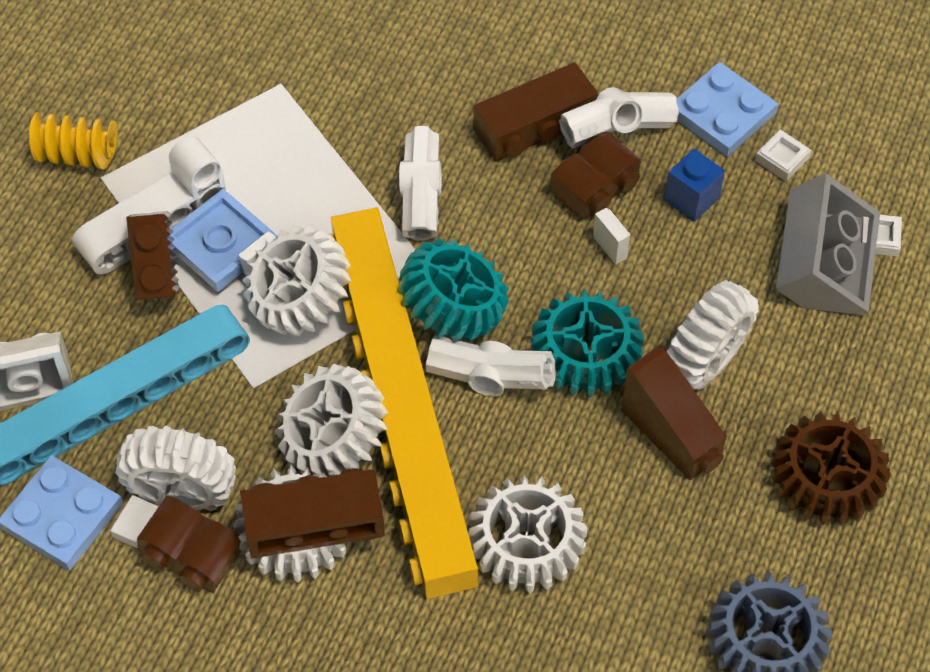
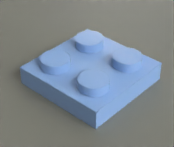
[676,62,779,157]
[171,189,277,292]
[0,455,123,571]

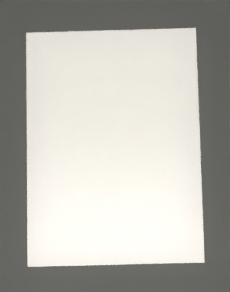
[101,84,415,389]

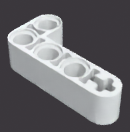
[72,136,226,275]

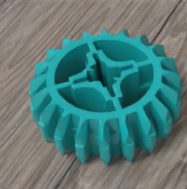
[398,238,509,343]
[530,289,644,398]

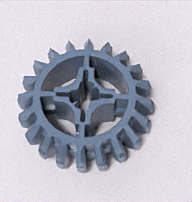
[706,571,832,672]

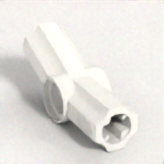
[559,87,679,148]
[399,126,442,241]
[426,335,556,397]

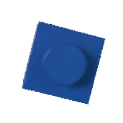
[664,149,725,222]

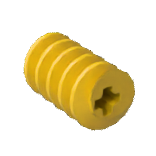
[29,112,118,170]

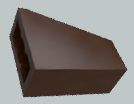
[621,344,727,480]

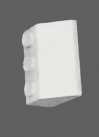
[0,331,73,411]

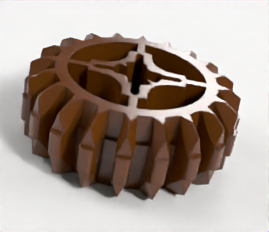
[771,411,891,526]

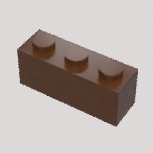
[473,62,599,162]
[240,468,385,559]

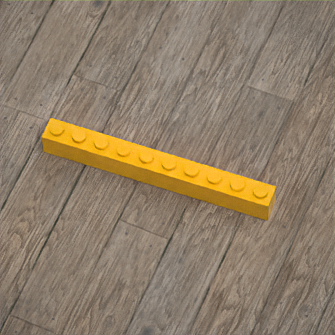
[330,207,478,599]

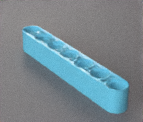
[0,305,250,486]

